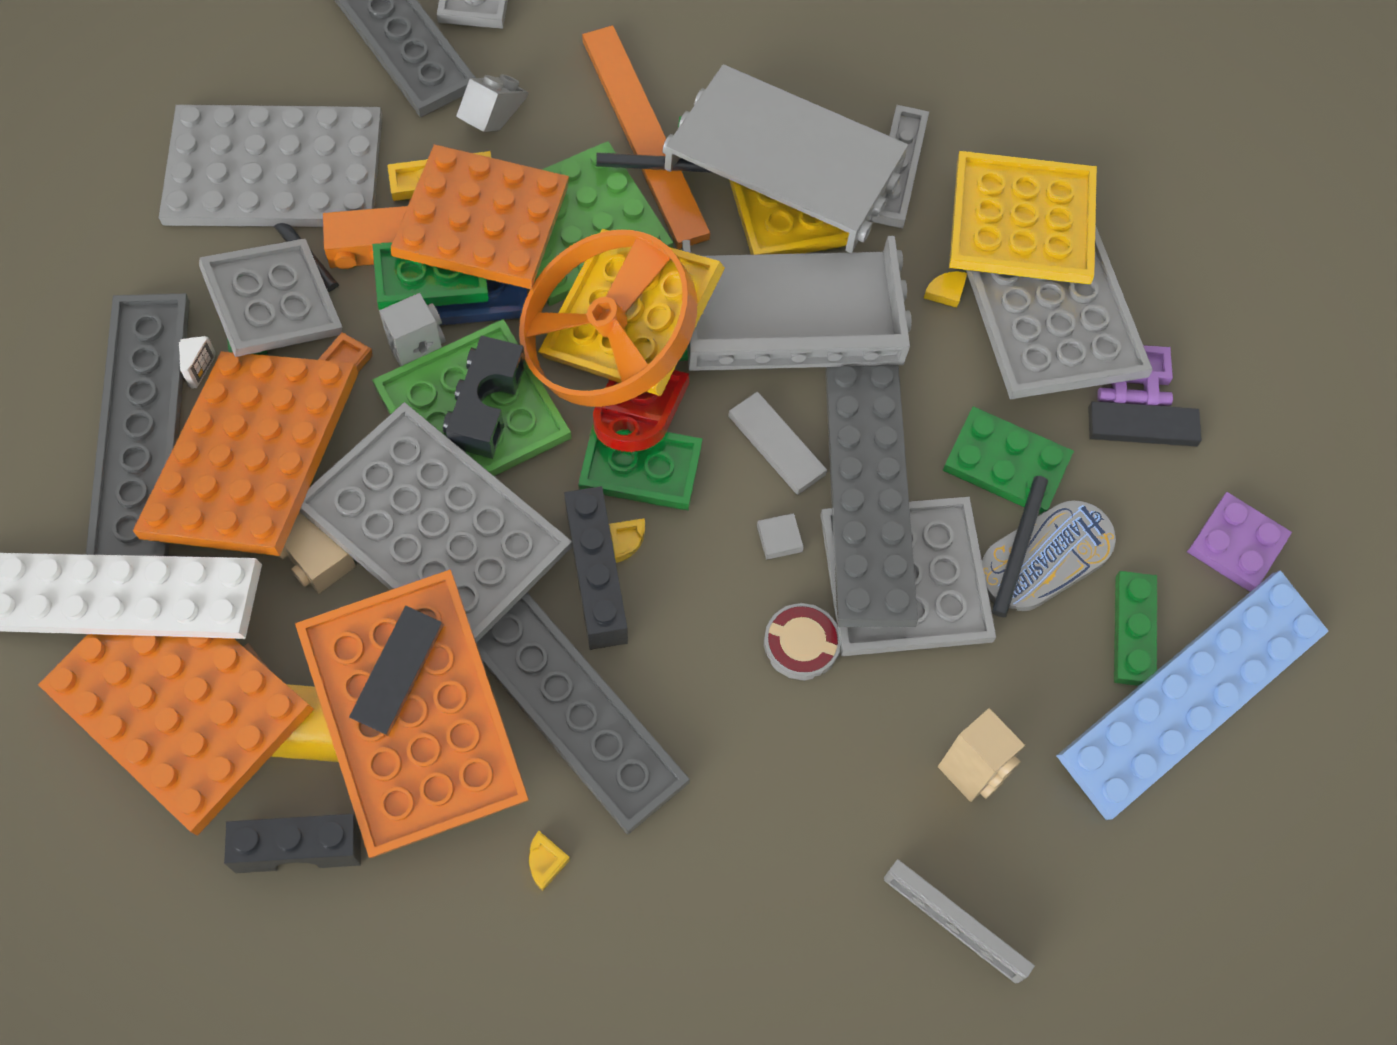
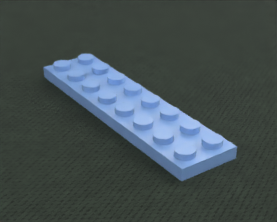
[1056,570,1328,820]

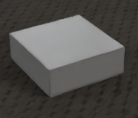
[757,513,804,560]

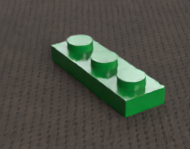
[1114,571,1157,686]

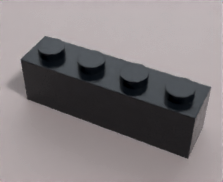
[564,486,628,650]

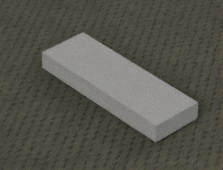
[728,391,827,495]

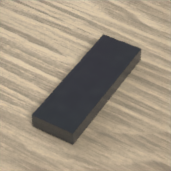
[1088,401,1202,447]
[349,605,444,736]

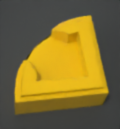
[924,271,967,308]
[609,518,645,563]
[529,831,570,891]

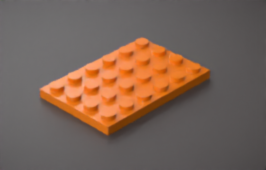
[133,351,359,556]
[295,569,530,858]
[38,634,314,836]

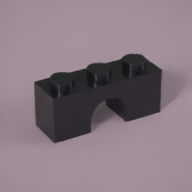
[443,335,526,459]
[224,814,361,873]

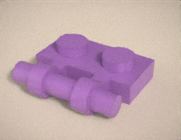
[1097,345,1173,406]

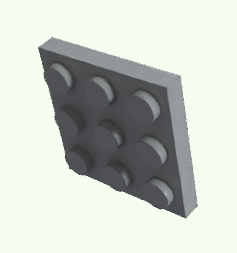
[199,239,343,357]

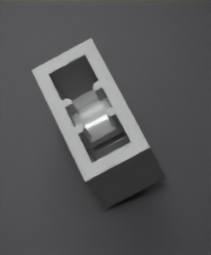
[379,293,446,367]

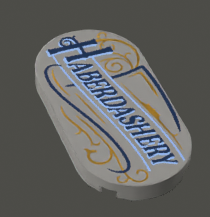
[982,501,1116,611]

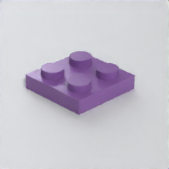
[1187,492,1292,592]

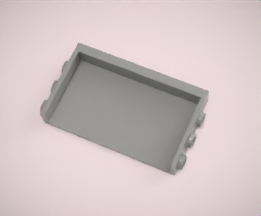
[662,64,908,253]
[682,236,912,371]

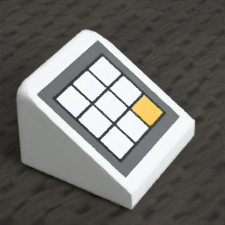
[179,336,216,389]

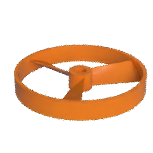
[519,230,697,407]

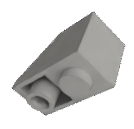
[456,74,529,132]

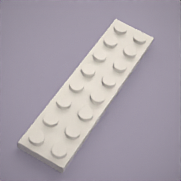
[0,553,262,639]

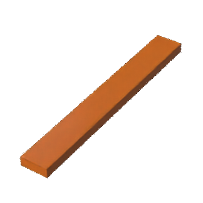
[582,25,710,249]

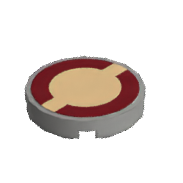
[763,603,841,681]

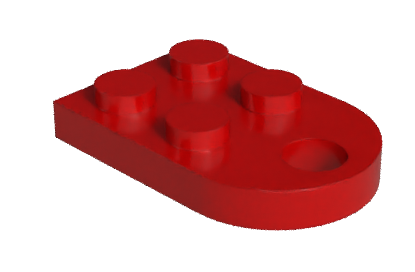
[593,370,689,452]

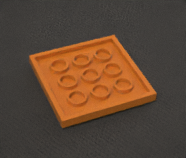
[391,144,569,289]

